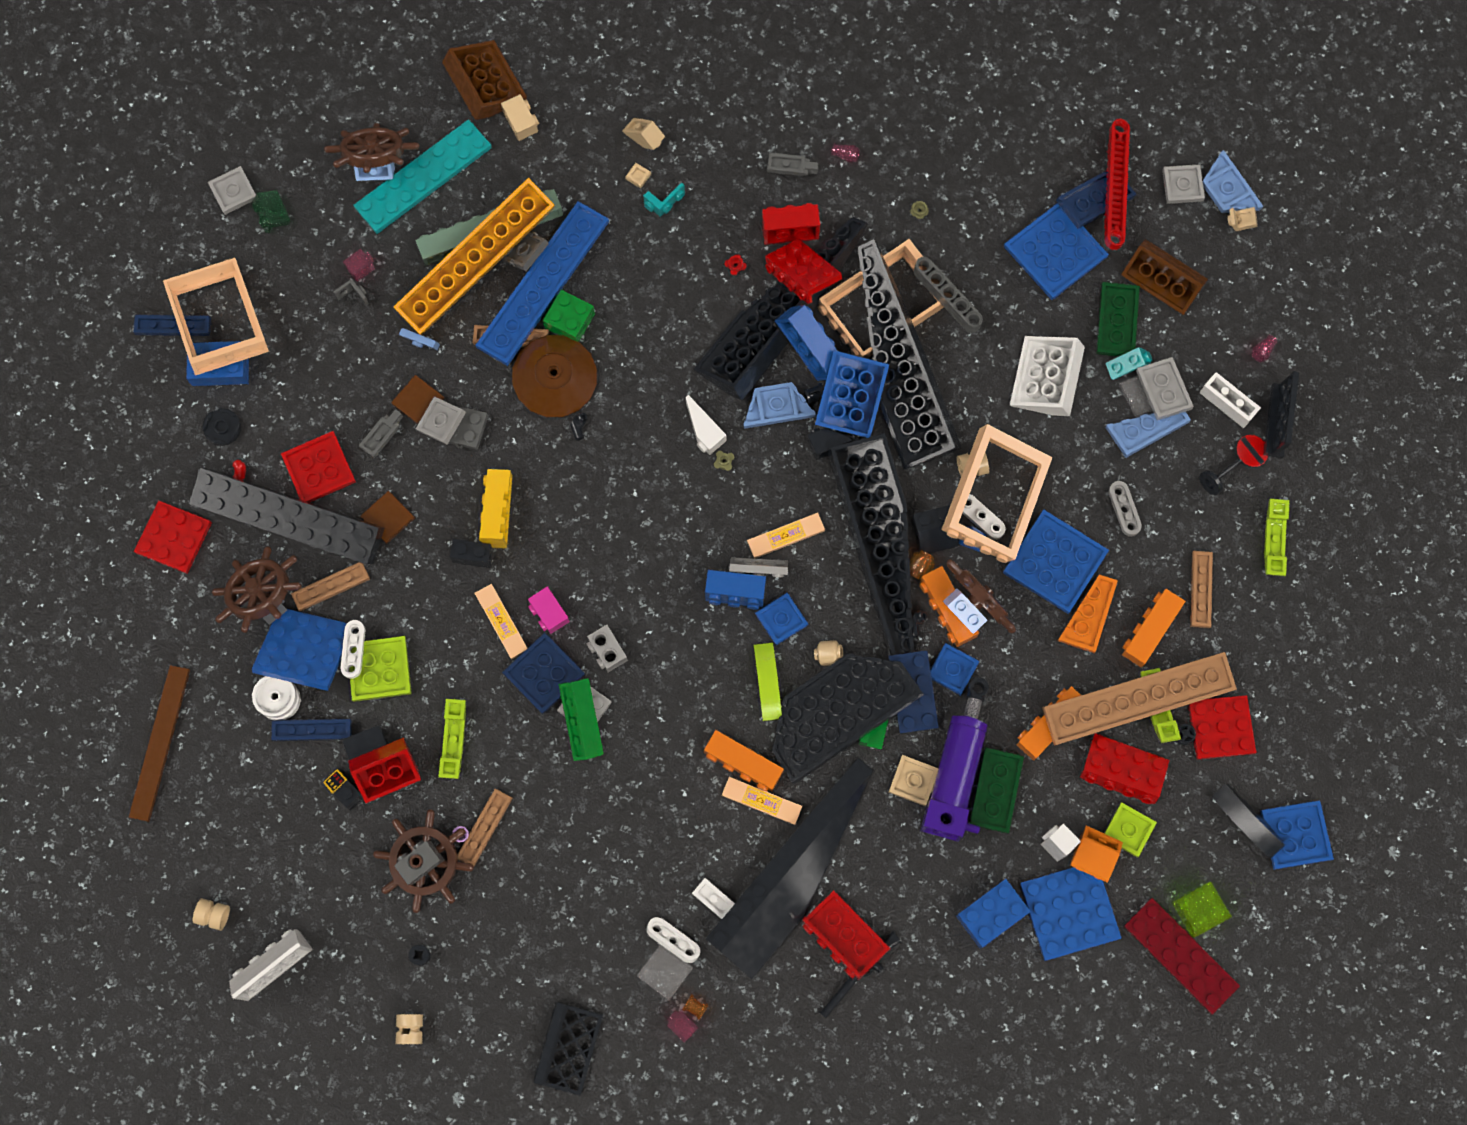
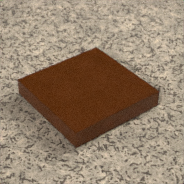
[391,375,445,424]
[361,491,415,544]

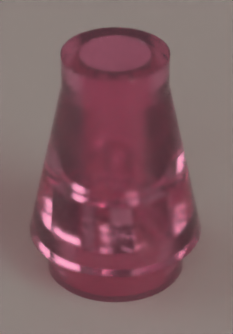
[831,144,860,163]
[1251,335,1277,362]

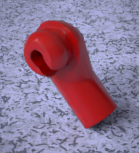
[232,460,246,480]

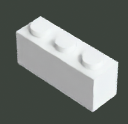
[1200,372,1261,428]
[1041,824,1081,862]

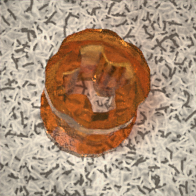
[682,994,708,1020]

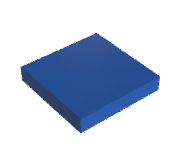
[755,593,808,646]
[930,643,980,696]

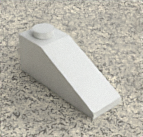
[686,395,726,455]

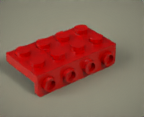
[765,239,842,304]
[1080,733,1169,804]
[802,891,890,980]

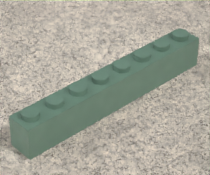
[416,189,563,266]

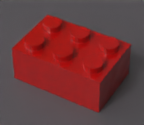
[762,203,820,245]
[348,737,421,803]

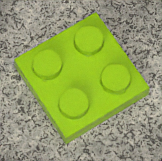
[1104,803,1157,857]

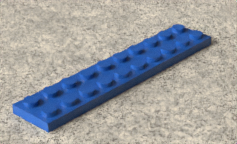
[476,201,609,366]

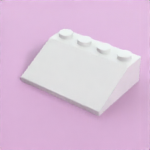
[1010,336,1085,416]
[229,929,313,1001]

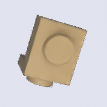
[1227,207,1258,231]

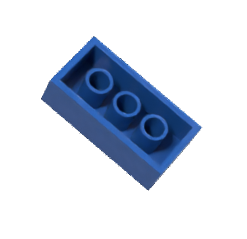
[775,305,837,381]

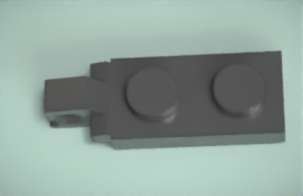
[767,153,819,176]
[359,409,403,458]

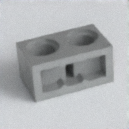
[586,625,628,672]

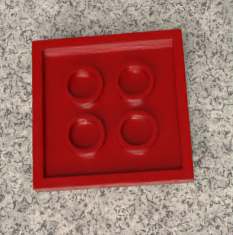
[281,431,356,502]
[134,500,212,574]
[1188,695,1256,760]

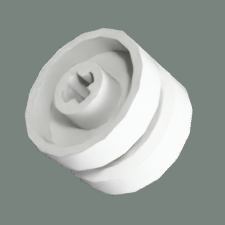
[252,676,301,721]

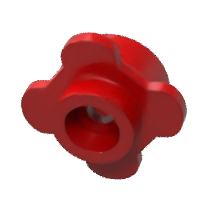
[725,254,746,275]

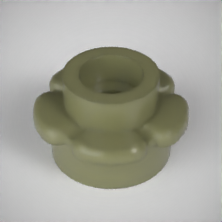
[910,201,929,219]

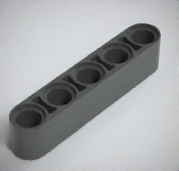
[914,257,983,333]

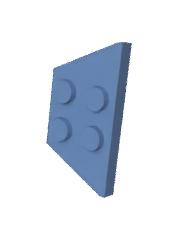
[1203,150,1263,213]
[744,382,816,429]

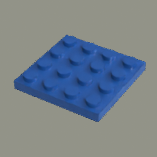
[1004,203,1109,300]
[1003,510,1109,614]
[252,609,347,691]
[1020,867,1122,961]

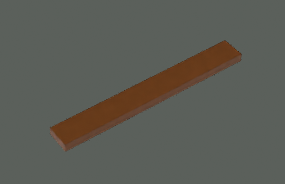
[129,665,190,822]

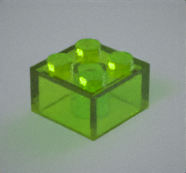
[1172,881,1232,938]

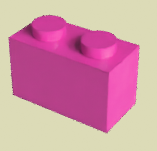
[528,586,570,634]

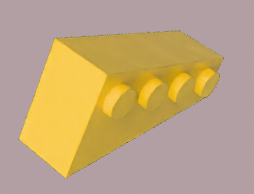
[479,469,512,549]

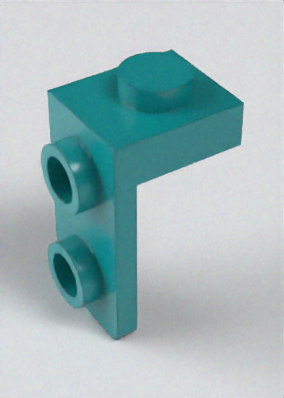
[643,183,685,217]
[1106,347,1152,380]

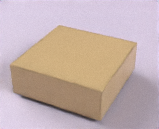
[626,163,651,188]

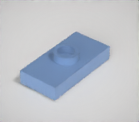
[399,328,440,350]

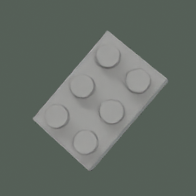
[1136,357,1194,420]
[729,557,788,577]

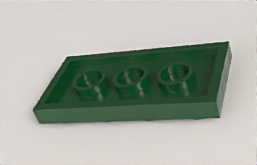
[1096,282,1140,356]
[970,748,1024,834]

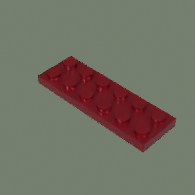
[1123,898,1240,1015]

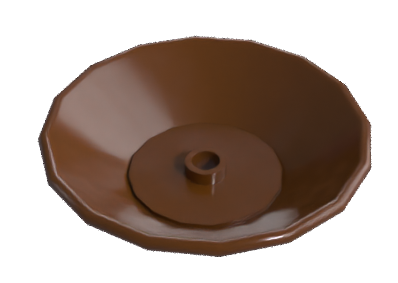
[512,335,597,417]

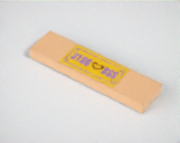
[747,513,825,559]
[475,584,528,660]
[722,777,802,825]

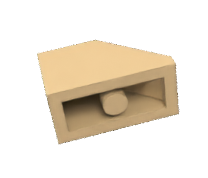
[623,118,665,150]

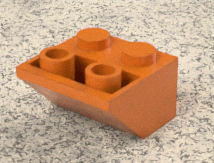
[1070,825,1123,882]

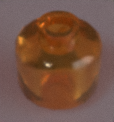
[910,550,935,579]

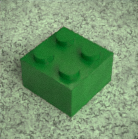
[543,290,595,342]

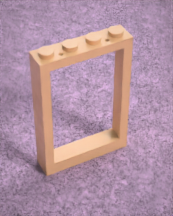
[818,239,952,359]
[163,258,269,376]
[942,424,1052,563]

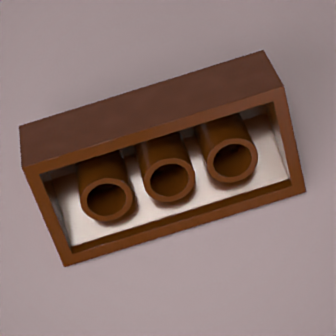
[1121,239,1208,315]

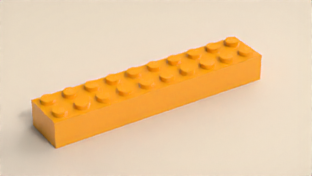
[394,178,555,335]

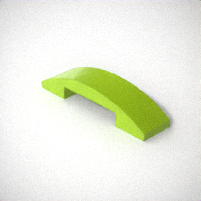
[1264,499,1289,576]
[754,643,782,721]
[1140,668,1181,743]
[439,699,466,779]

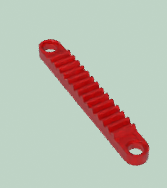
[1104,119,1130,250]

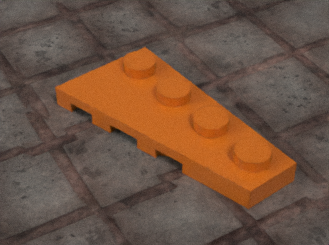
[1058,574,1118,653]

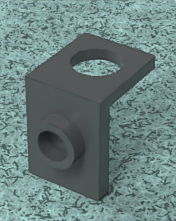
[334,279,369,306]

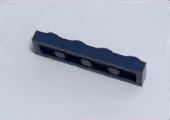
[133,315,211,336]
[271,719,352,741]

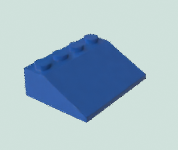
[815,350,889,438]

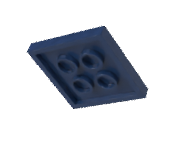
[502,633,585,715]

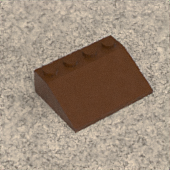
[442,40,527,120]

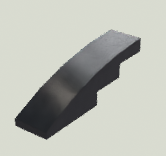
[1212,784,1285,858]

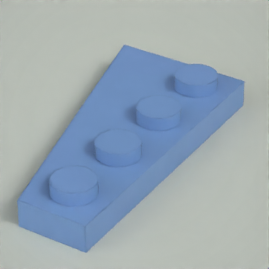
[1105,412,1191,458]

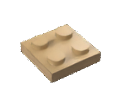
[888,755,938,807]

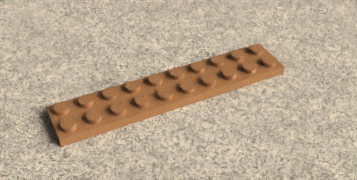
[1042,652,1237,745]

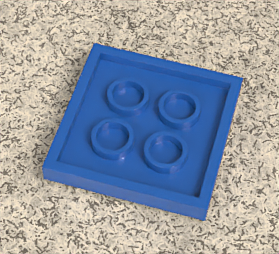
[1260,801,1334,870]

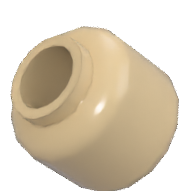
[814,640,844,666]

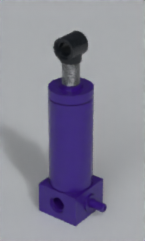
[920,677,989,842]

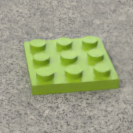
[349,636,412,702]

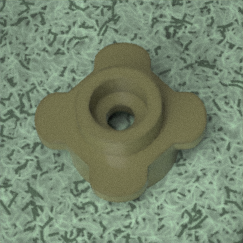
[714,451,734,471]

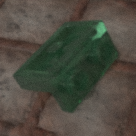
[252,190,290,233]

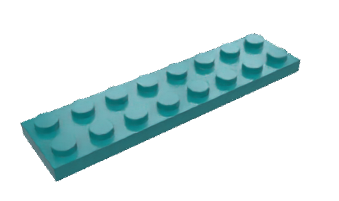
[353,119,492,234]

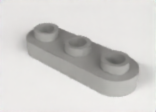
[1108,481,1142,536]

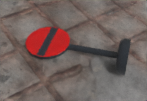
[1199,435,1268,495]

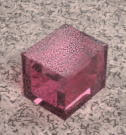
[343,249,375,282]
[667,1011,698,1043]

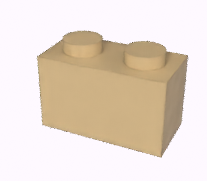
[501,94,539,141]

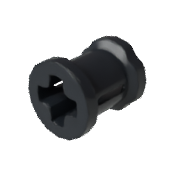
[803,383,824,405]

